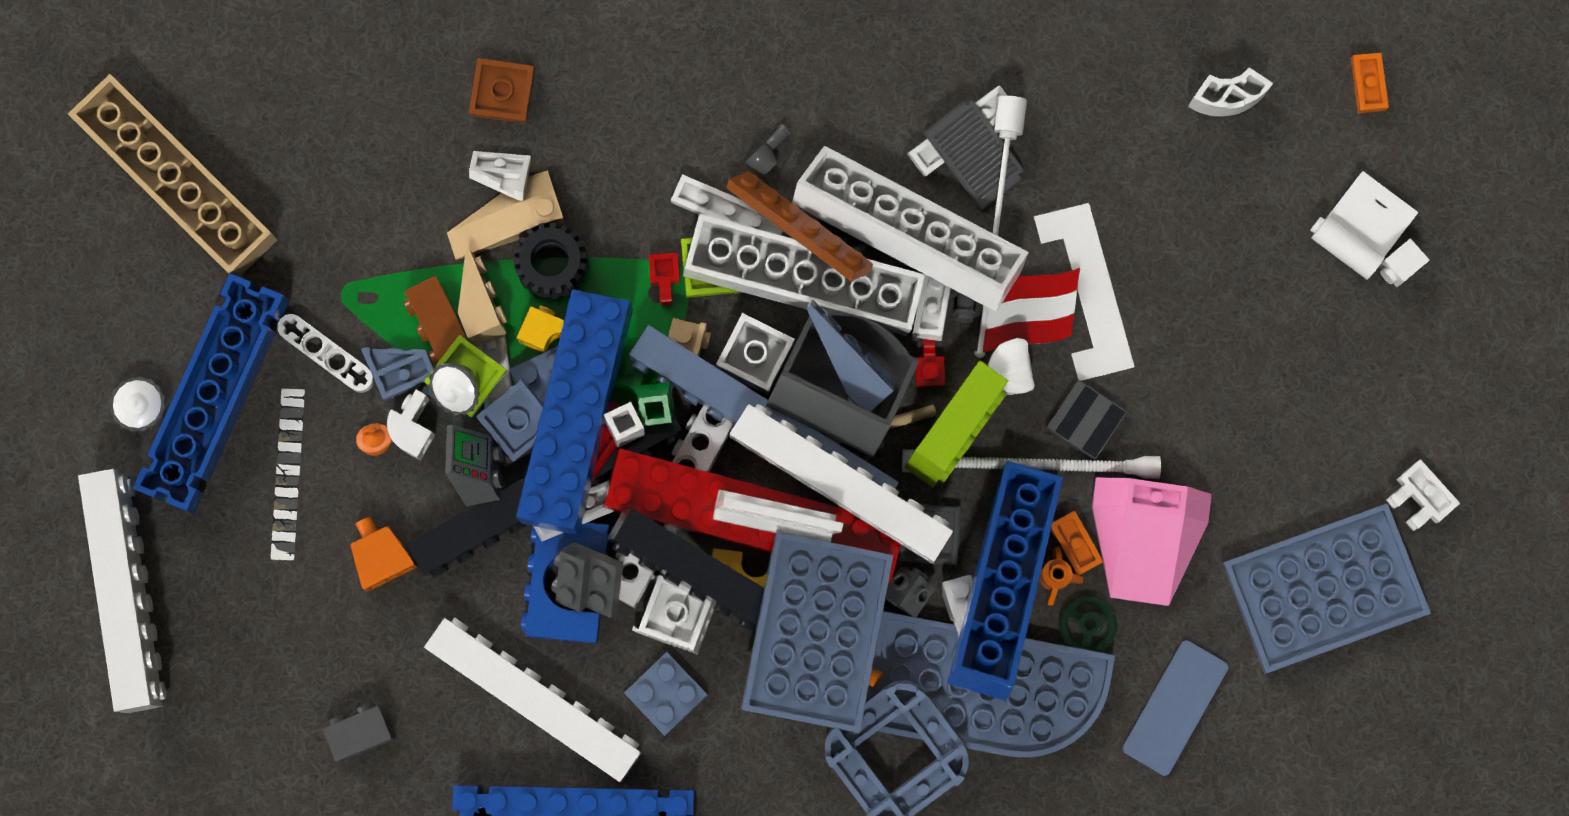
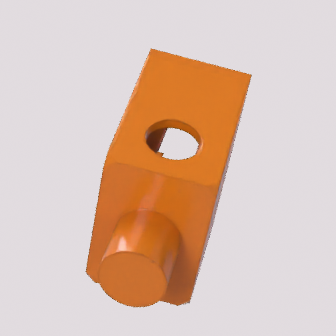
[350,517,418,592]

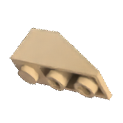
[458,249,508,347]

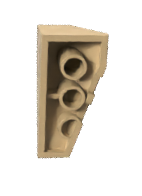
[447,170,566,260]

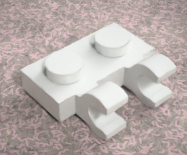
[1386,459,1460,531]

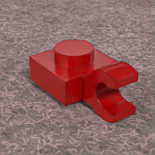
[649,253,680,306]
[915,339,945,387]

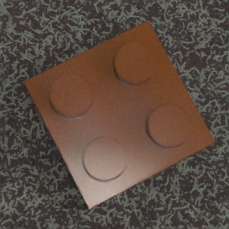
[469,58,535,124]

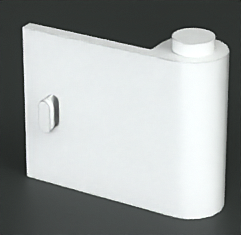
[1310,171,1418,280]

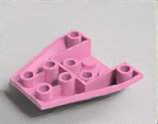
[1092,477,1212,606]

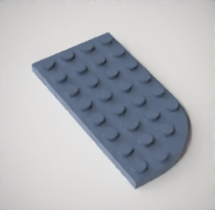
[866,611,1115,758]

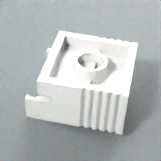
[632,575,715,655]

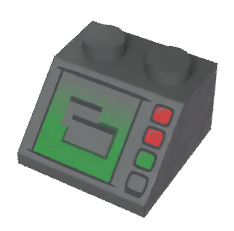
[445,425,504,506]

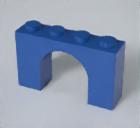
[521,523,610,644]

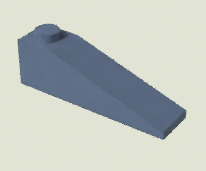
[806,300,896,412]

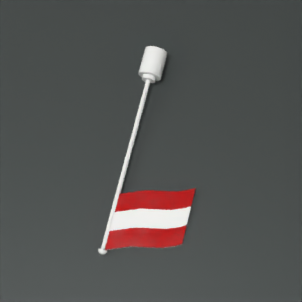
[974,96,1080,358]

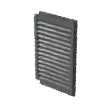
[923,100,1025,211]

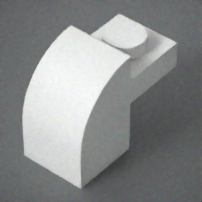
[387,390,435,461]

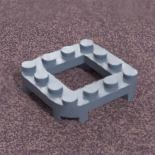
[825,680,969,816]

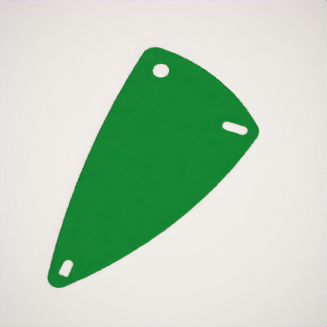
[341,257,689,386]

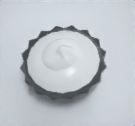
[428,362,480,416]
[108,376,166,432]

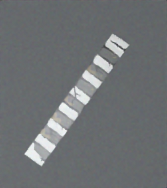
[271,389,305,560]

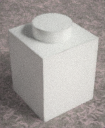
[1379,238,1429,287]
[604,402,645,448]

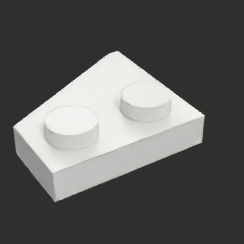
[469,151,531,201]

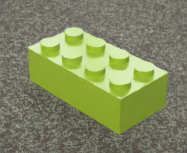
[904,361,1009,488]

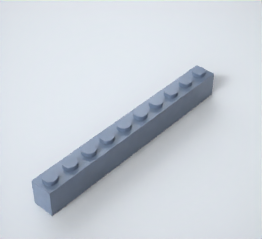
[629,325,899,488]

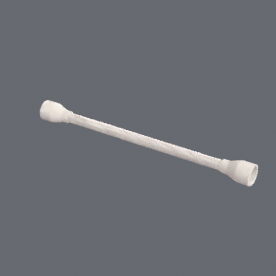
[902,449,1161,479]

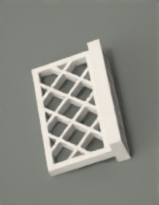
[713,490,843,542]

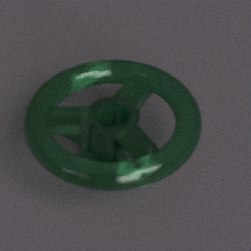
[1059,596,1117,652]

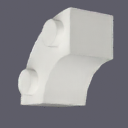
[1188,68,1273,116]

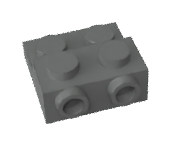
[552,542,623,618]

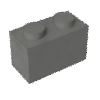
[323,703,395,762]

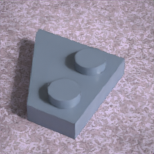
[361,347,434,401]

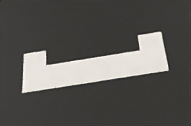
[1034,203,1134,381]

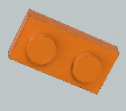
[1351,53,1389,113]
[1051,511,1103,575]

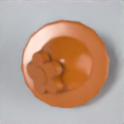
[356,423,392,456]

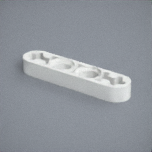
[277,314,374,393]

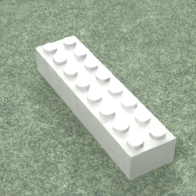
[792,146,1029,311]
[683,213,925,336]
[78,469,166,713]

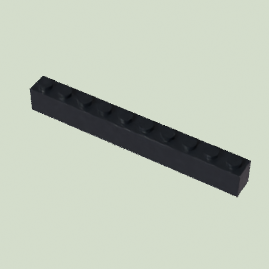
[407,415,682,578]

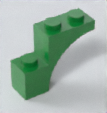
[611,373,675,426]

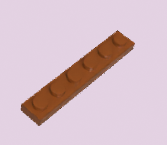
[727,171,873,282]

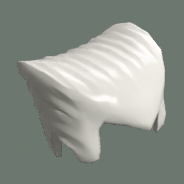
[988,338,1035,395]

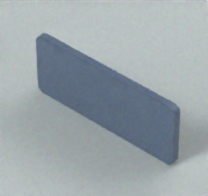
[1122,640,1228,776]

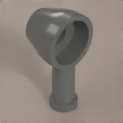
[745,124,791,175]

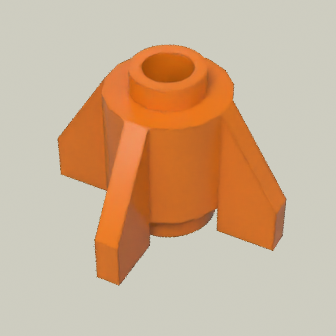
[1039,547,1083,606]

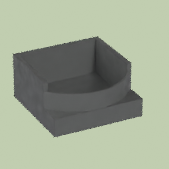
[766,312,919,458]

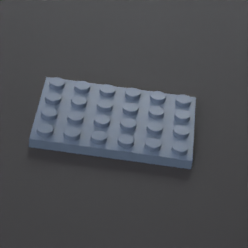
[1222,503,1431,674]
[741,532,893,733]

